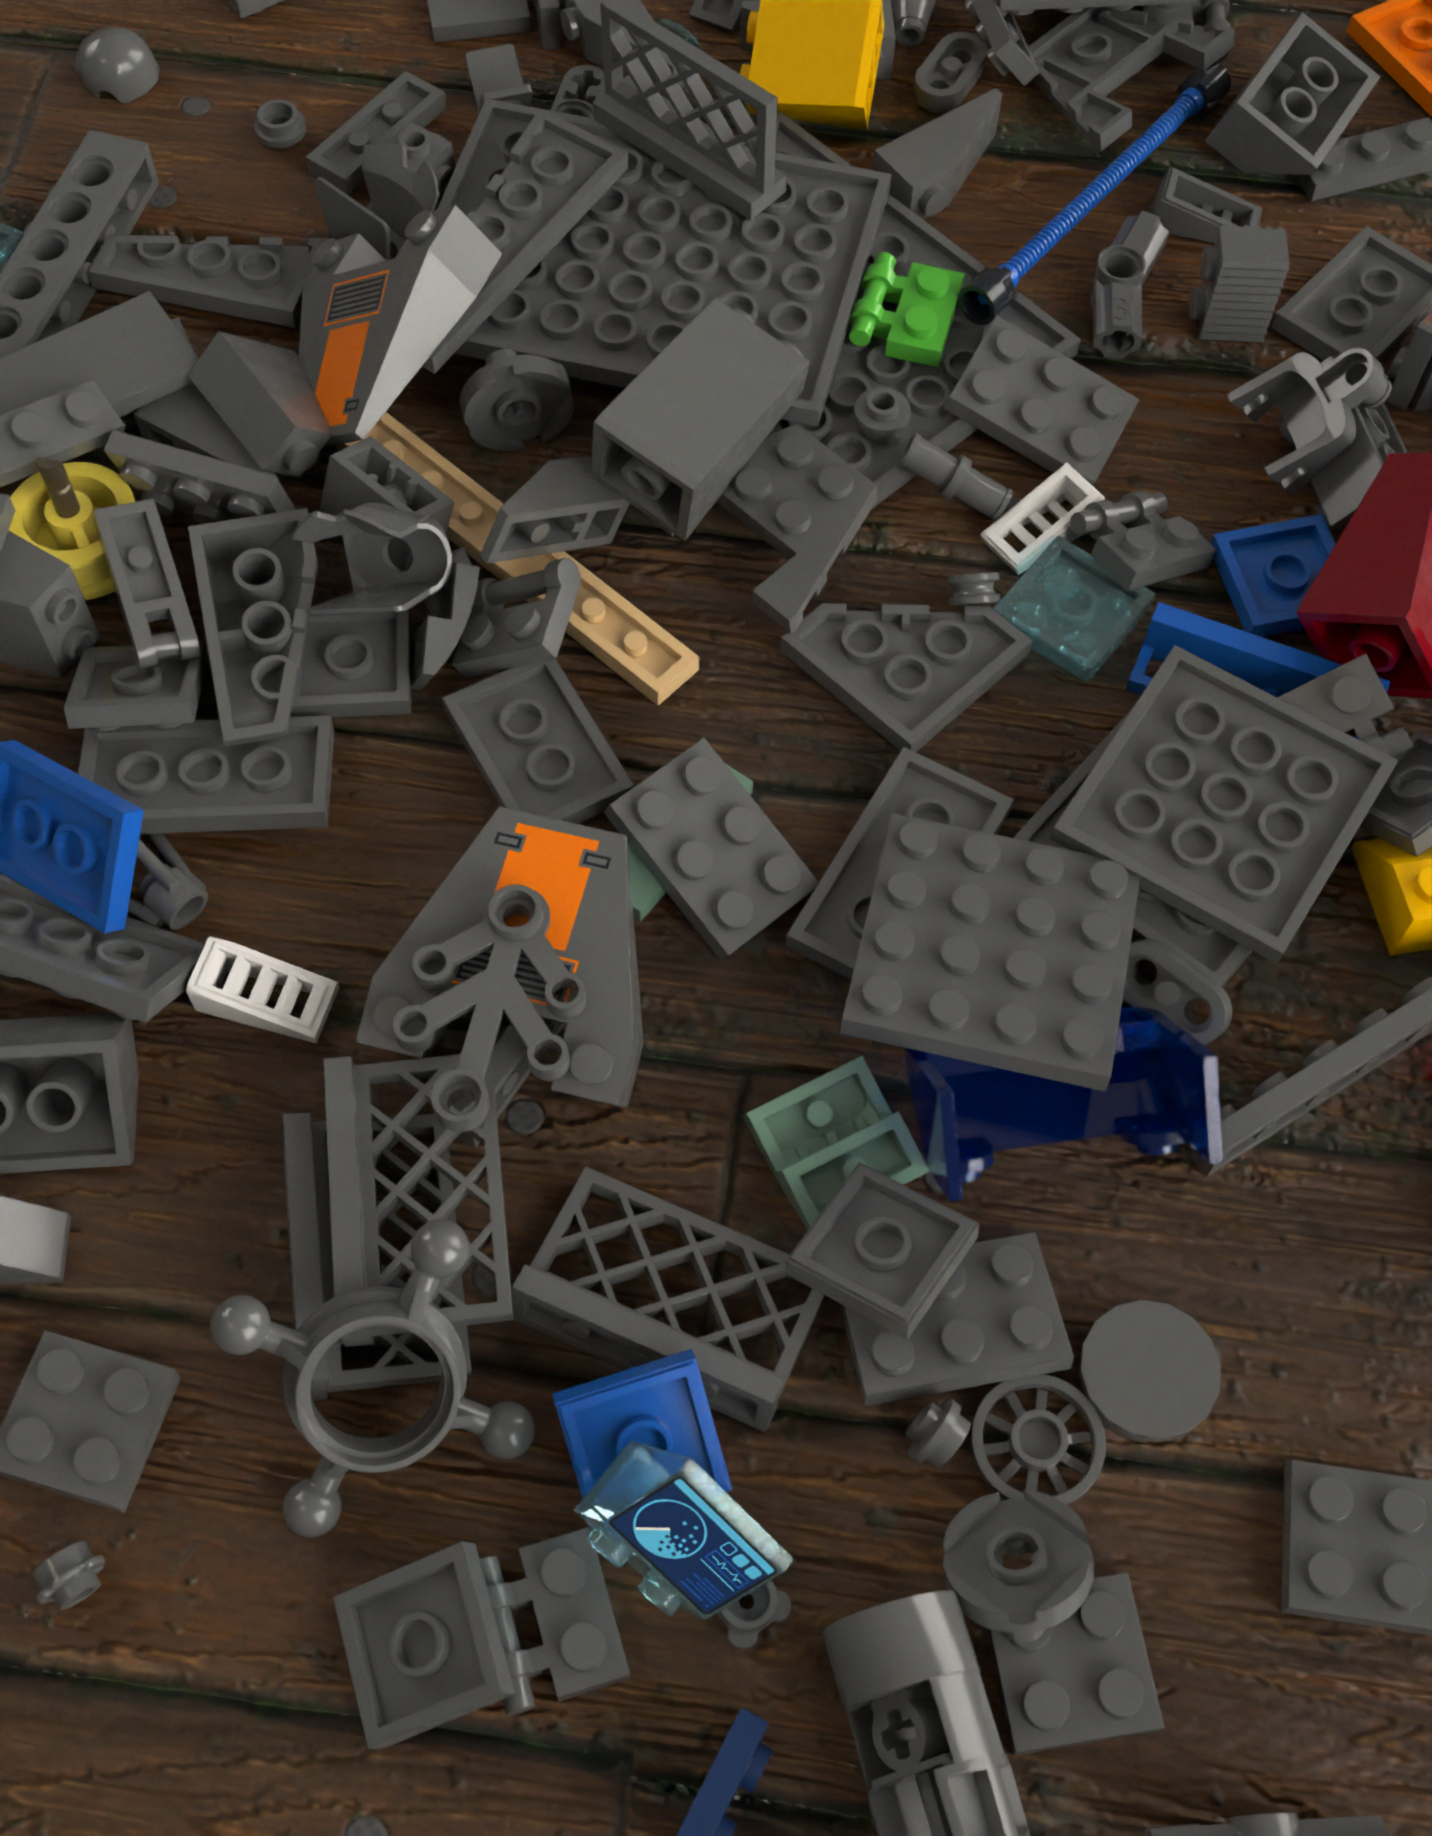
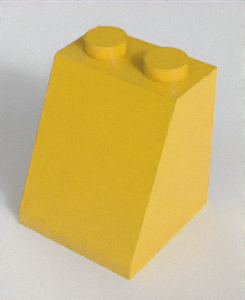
[740,0,885,130]

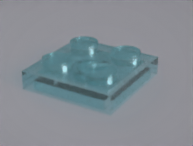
[993,536,1156,683]

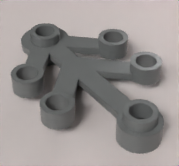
[392,884,587,1132]

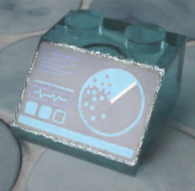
[574,1440,794,1620]

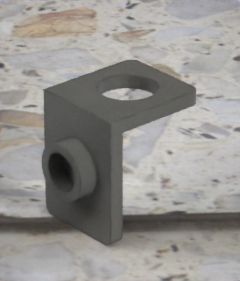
[465,44,533,114]

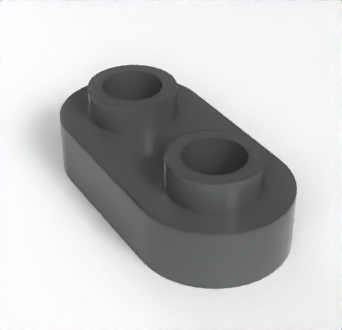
[913,32,988,113]
[1123,939,1232,1046]

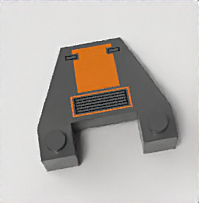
[299,205,502,446]
[356,806,644,1107]

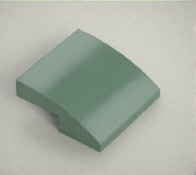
[742,1056,929,1230]

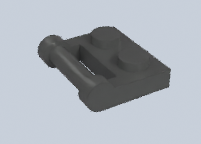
[452,558,581,679]

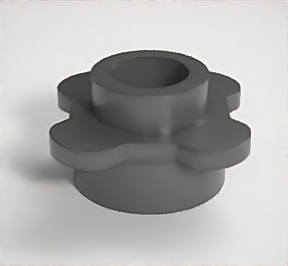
[711,1578,791,1649]

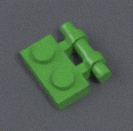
[849,252,965,367]

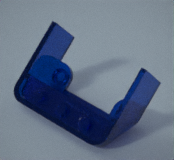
[905,1007,1223,1201]

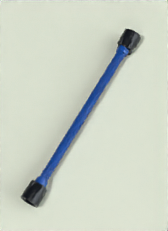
[958,62,1231,325]

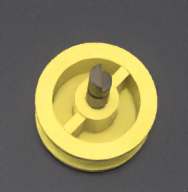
[9,456,136,600]

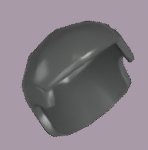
[74,26,160,103]

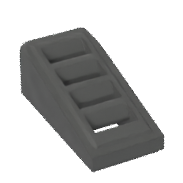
[1148,167,1263,243]

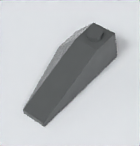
[188,508,318,747]

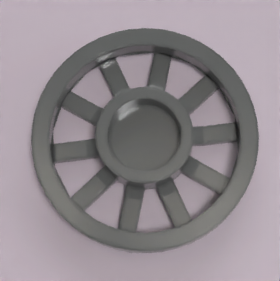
[970,1374,1106,1505]

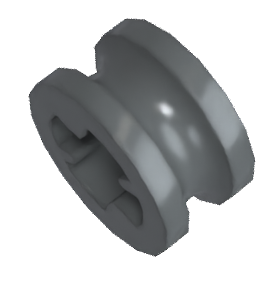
[946,572,1001,606]

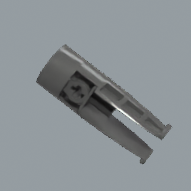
[822,1590,1030,1836]

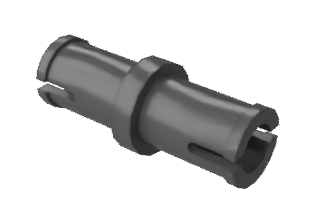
[897,432,1013,522]

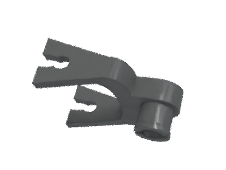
[1227,348,1392,496]

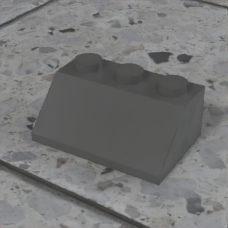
[1205,12,1381,175]
[1277,356,1408,534]
[0,1013,139,1174]

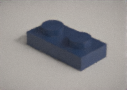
[677,1707,774,1836]

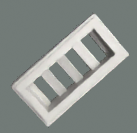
[980,462,1105,575]
[186,936,339,1043]

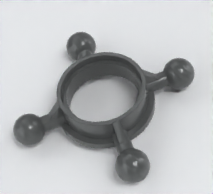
[210,1219,535,1538]

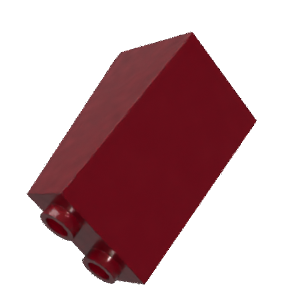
[1296,453,1432,699]

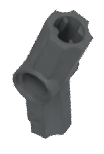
[1088,210,1169,359]

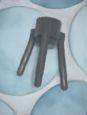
[128,833,208,930]

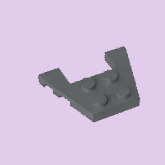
[1028,7,1235,152]
[640,424,877,634]

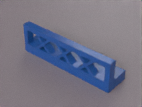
[1126,602,1390,740]

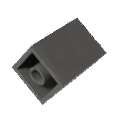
[591,298,810,541]
[0,530,101,678]

